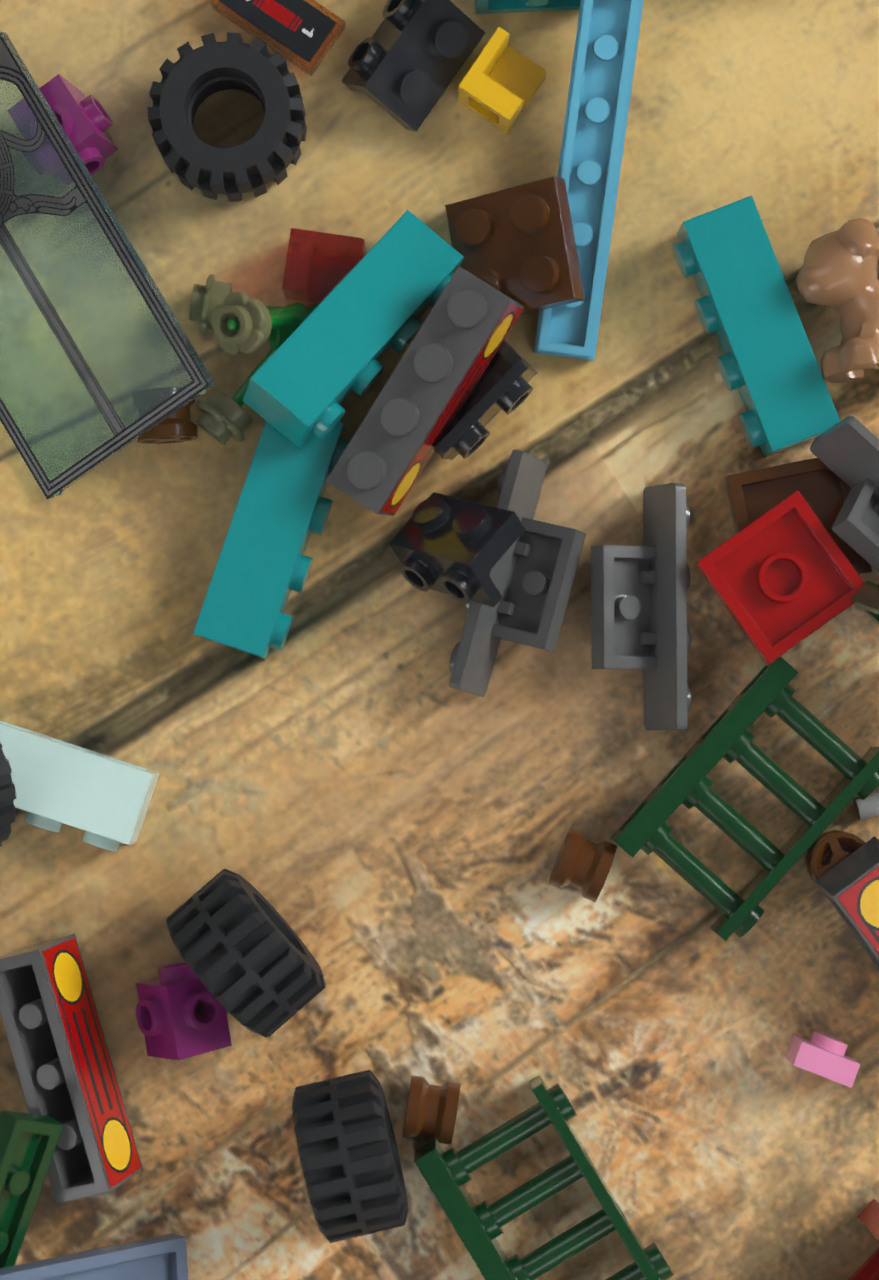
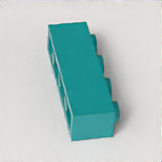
[673,195,840,458]
[243,210,464,449]
[193,421,350,659]

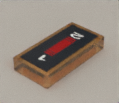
[211,0,346,76]

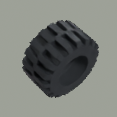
[148,32,307,202]
[166,869,326,1038]
[292,1070,408,1243]

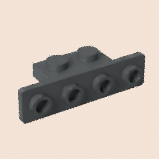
[810,416,879,572]
[449,450,586,697]
[591,483,691,730]

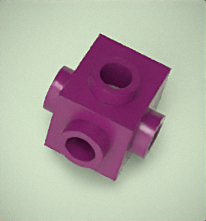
[10,74,118,185]
[136,962,232,1060]

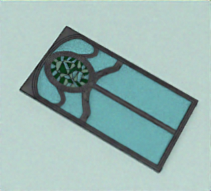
[0,32,215,499]

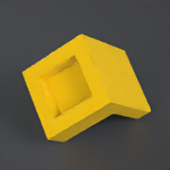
[458,27,546,134]

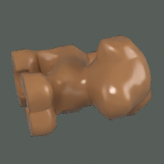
[796,219,879,383]

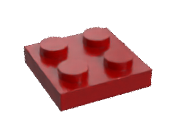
[694,491,864,664]

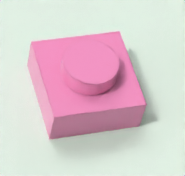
[785,1031,860,1088]

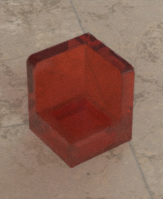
[282,228,366,303]

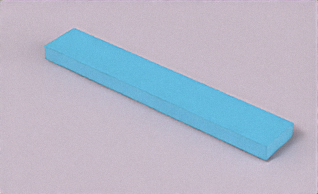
[534,0,644,360]

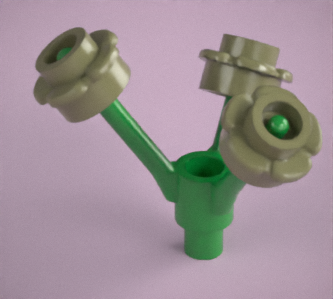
[189,274,321,445]

